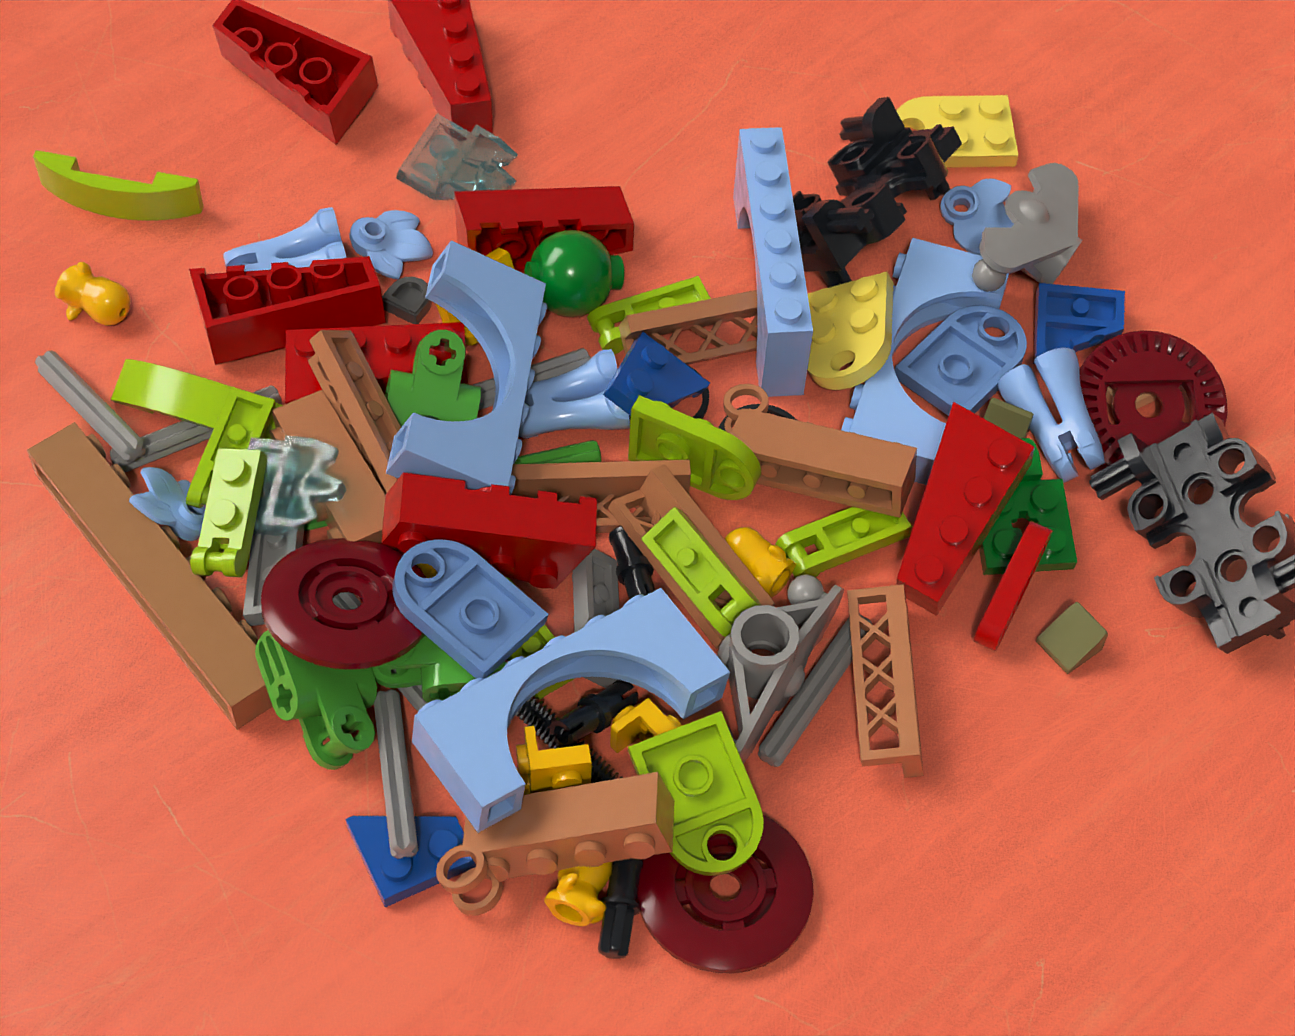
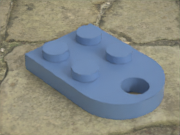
[895,305,1027,416]
[392,540,549,679]

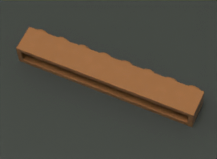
[27,422,273,730]

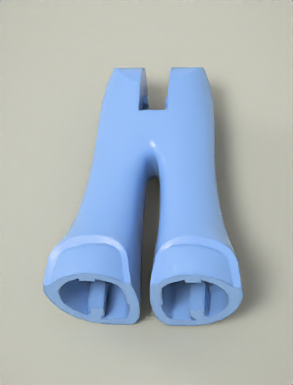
[223,207,347,271]
[997,348,1105,483]
[518,349,630,439]

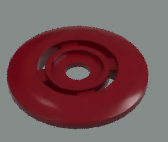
[1079,330,1227,467]
[261,538,426,670]
[637,815,814,974]

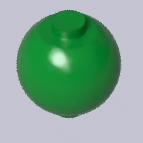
[524,230,624,317]

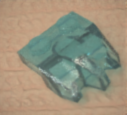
[396,113,518,200]
[248,435,347,536]

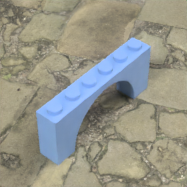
[733,127,813,397]
[841,238,1009,485]
[386,240,547,495]
[412,588,730,833]

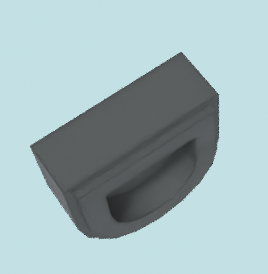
[382,277,432,324]

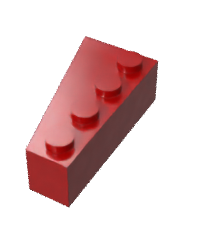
[212,0,378,145]
[388,0,493,139]
[454,186,634,273]
[189,256,386,365]
[285,322,468,404]
[897,402,1035,616]
[381,472,597,589]

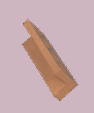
[619,290,757,365]
[308,330,401,495]
[511,460,691,533]
[608,464,775,649]
[847,584,924,778]

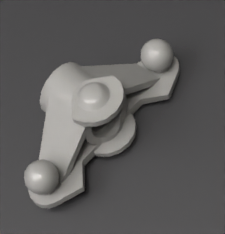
[972,163,1083,292]
[717,575,844,764]

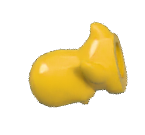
[55,262,131,326]
[724,527,796,598]
[544,862,613,926]

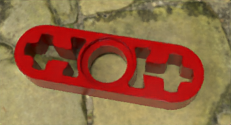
[973,521,1053,651]

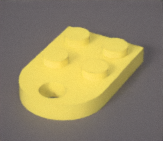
[897,95,1019,168]
[807,271,893,390]

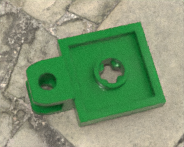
[979,438,1077,575]

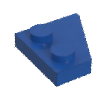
[1033,283,1125,364]
[603,332,710,416]
[345,816,476,908]

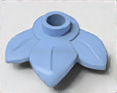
[941,179,1014,255]
[349,210,433,279]
[129,467,206,541]

